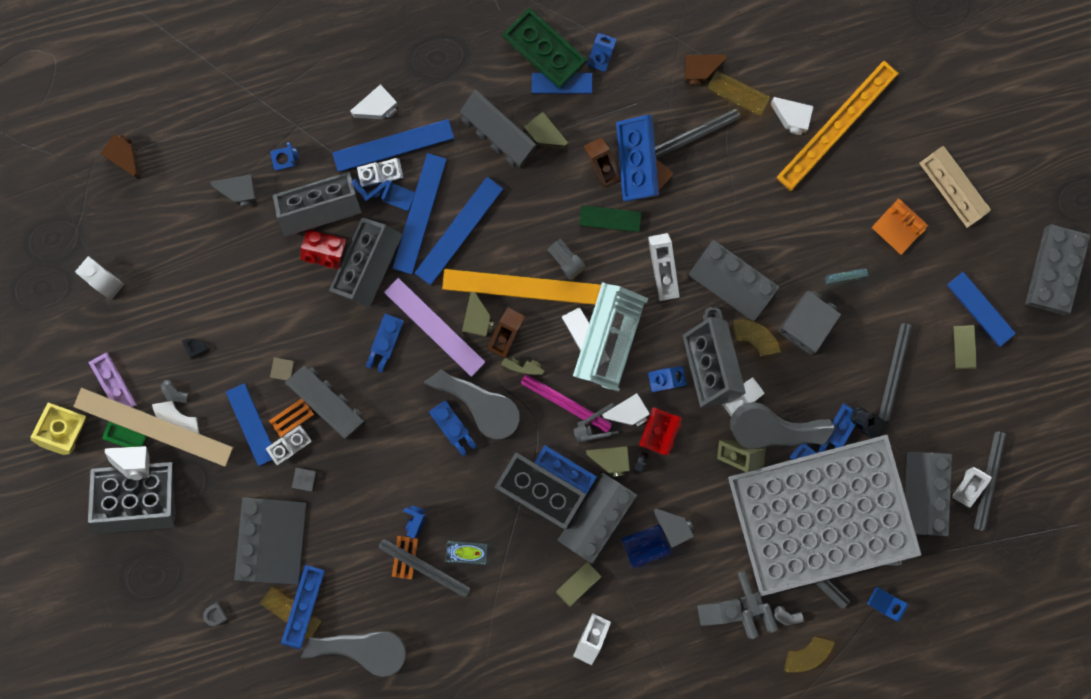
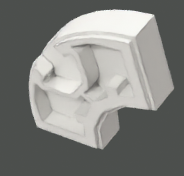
[152,401,200,434]

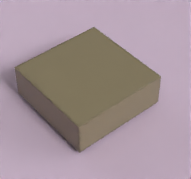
[270,357,295,380]

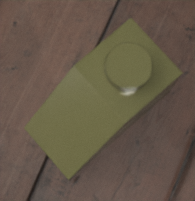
[524,112,568,149]
[462,291,494,338]
[717,439,766,472]
[586,446,630,477]

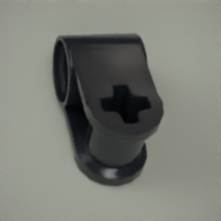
[850,407,888,438]

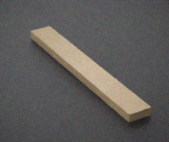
[74,388,234,467]

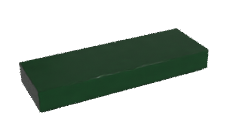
[579,205,641,233]

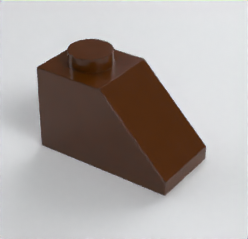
[684,54,726,86]
[100,134,140,179]
[584,137,621,188]
[487,307,526,358]

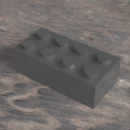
[1025,224,1090,315]
[494,452,586,529]

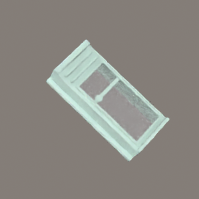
[573,283,648,391]

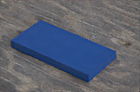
[616,115,659,202]

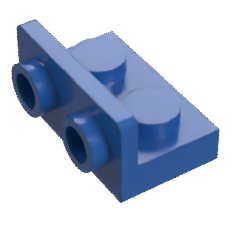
[403,505,428,539]

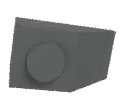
[211,175,257,207]
[653,509,695,548]
[697,599,743,626]

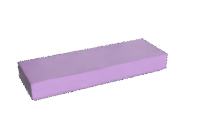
[88,352,137,408]

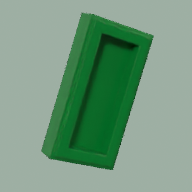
[102,421,148,448]

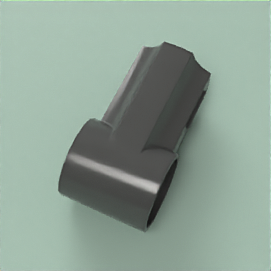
[547,239,587,281]

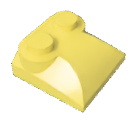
[31,403,86,455]

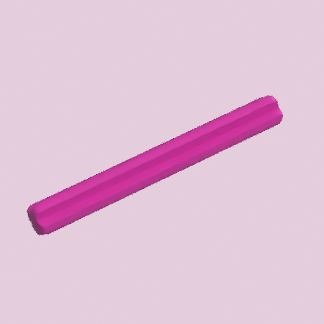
[521,375,612,432]

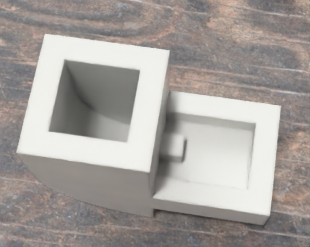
[75,256,124,300]

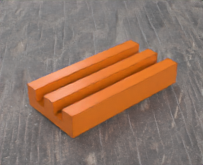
[269,398,315,437]
[392,536,418,579]

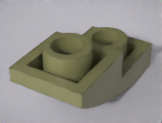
[953,325,976,369]
[501,357,544,376]
[556,562,601,607]

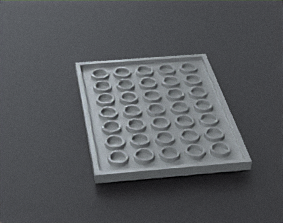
[728,435,921,596]

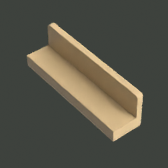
[919,146,991,228]

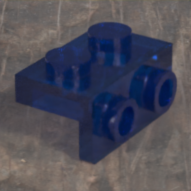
[622,524,671,568]

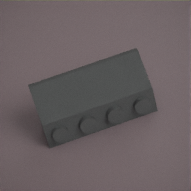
[460,90,536,169]
[273,172,362,237]
[329,217,403,308]
[688,240,779,322]
[682,317,746,408]
[285,366,365,440]
[904,452,952,536]
[557,473,637,564]

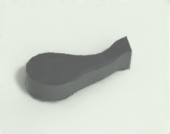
[424,369,520,440]
[730,402,835,449]
[300,631,407,677]

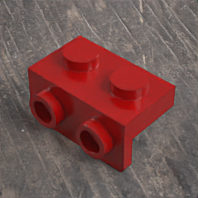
[300,230,347,269]
[639,407,682,456]

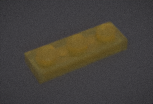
[707,70,770,116]
[260,586,322,639]

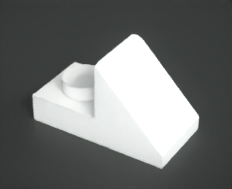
[952,467,992,507]

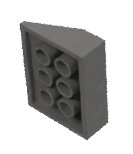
[88,462,176,534]
[234,497,307,584]

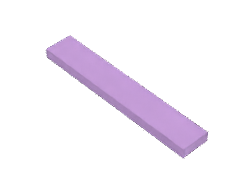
[384,278,485,377]

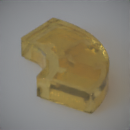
[732,320,781,357]
[784,636,834,673]

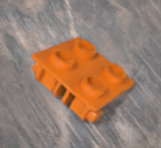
[871,198,928,255]

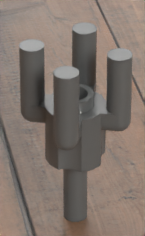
[737,570,778,639]

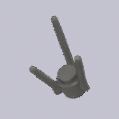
[574,403,620,444]

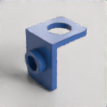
[587,33,617,71]
[270,142,299,171]
[351,179,388,201]
[381,180,415,211]
[648,366,687,392]
[867,587,908,622]

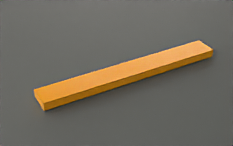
[776,60,899,191]
[442,269,601,305]

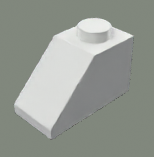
[350,84,398,119]
[771,97,813,135]
[722,377,765,417]
[602,394,649,426]
[105,447,150,480]
[573,613,611,665]

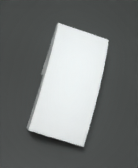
[357,158,403,187]
[266,424,312,465]

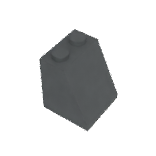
[777,291,841,355]

